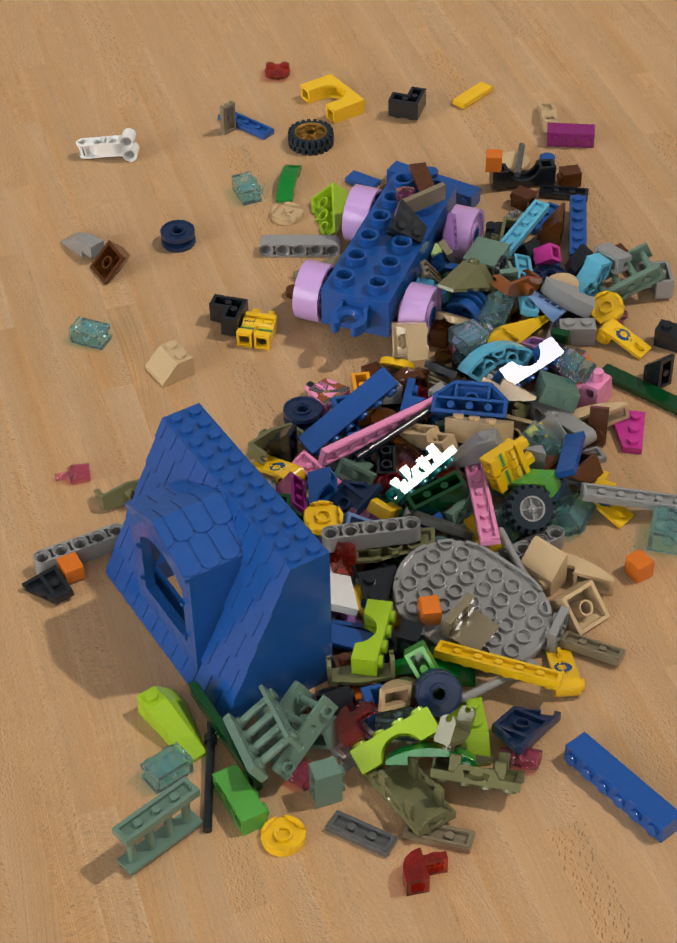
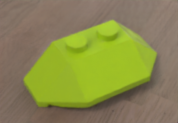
[439,696,491,767]

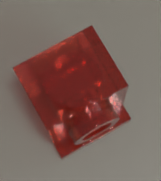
[330,542,357,576]

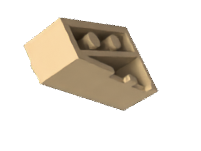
[444,413,514,443]

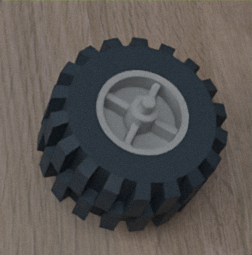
[502,484,557,535]

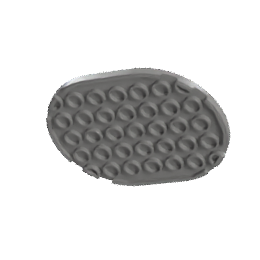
[393,539,552,670]

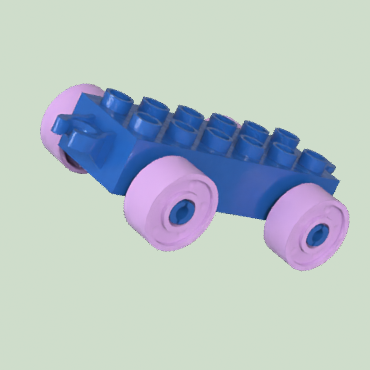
[292,166,485,345]

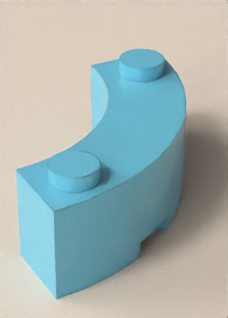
[576,253,613,297]
[457,340,533,382]

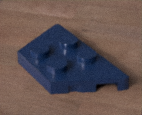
[328,479,384,515]
[491,706,561,755]

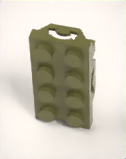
[430,745,526,794]
[367,757,456,837]

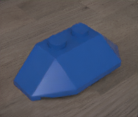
[431,380,508,420]

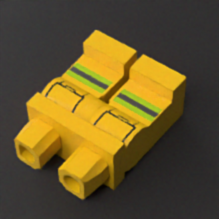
[236,308,278,350]
[479,436,535,494]

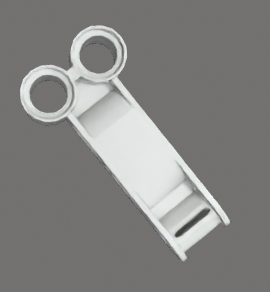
[76,128,140,162]

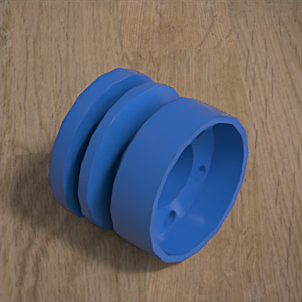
[444,290,489,328]

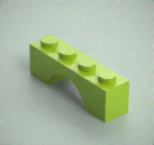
[351,599,396,677]
[350,706,438,777]

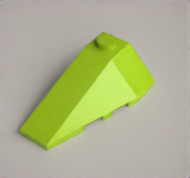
[311,182,348,235]
[136,686,206,766]

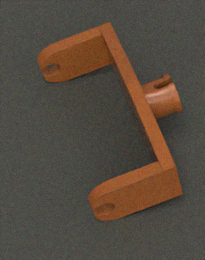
[491,269,543,297]

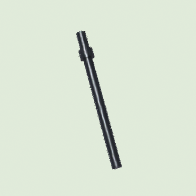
[354,404,432,462]
[203,721,218,833]

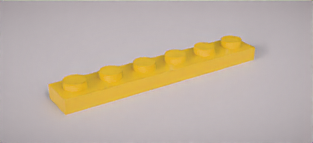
[433,640,564,691]

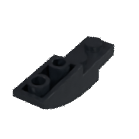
[376,442,396,476]

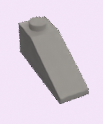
[447,428,503,470]

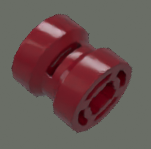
[374,472,400,495]

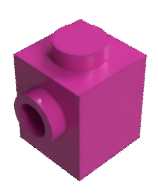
[533,243,562,266]

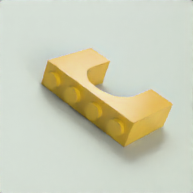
[301,74,365,124]

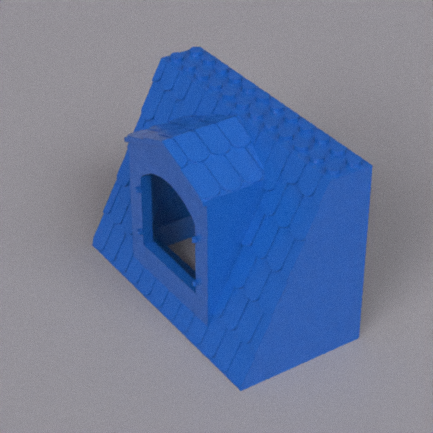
[106,403,333,718]

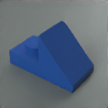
[400,377,426,411]

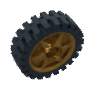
[288,119,334,156]

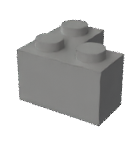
[634,261,675,299]

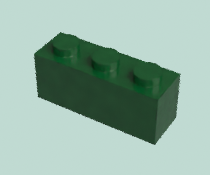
[405,469,469,516]

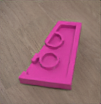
[612,410,645,454]

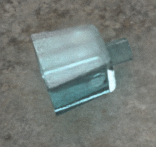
[448,319,493,357]

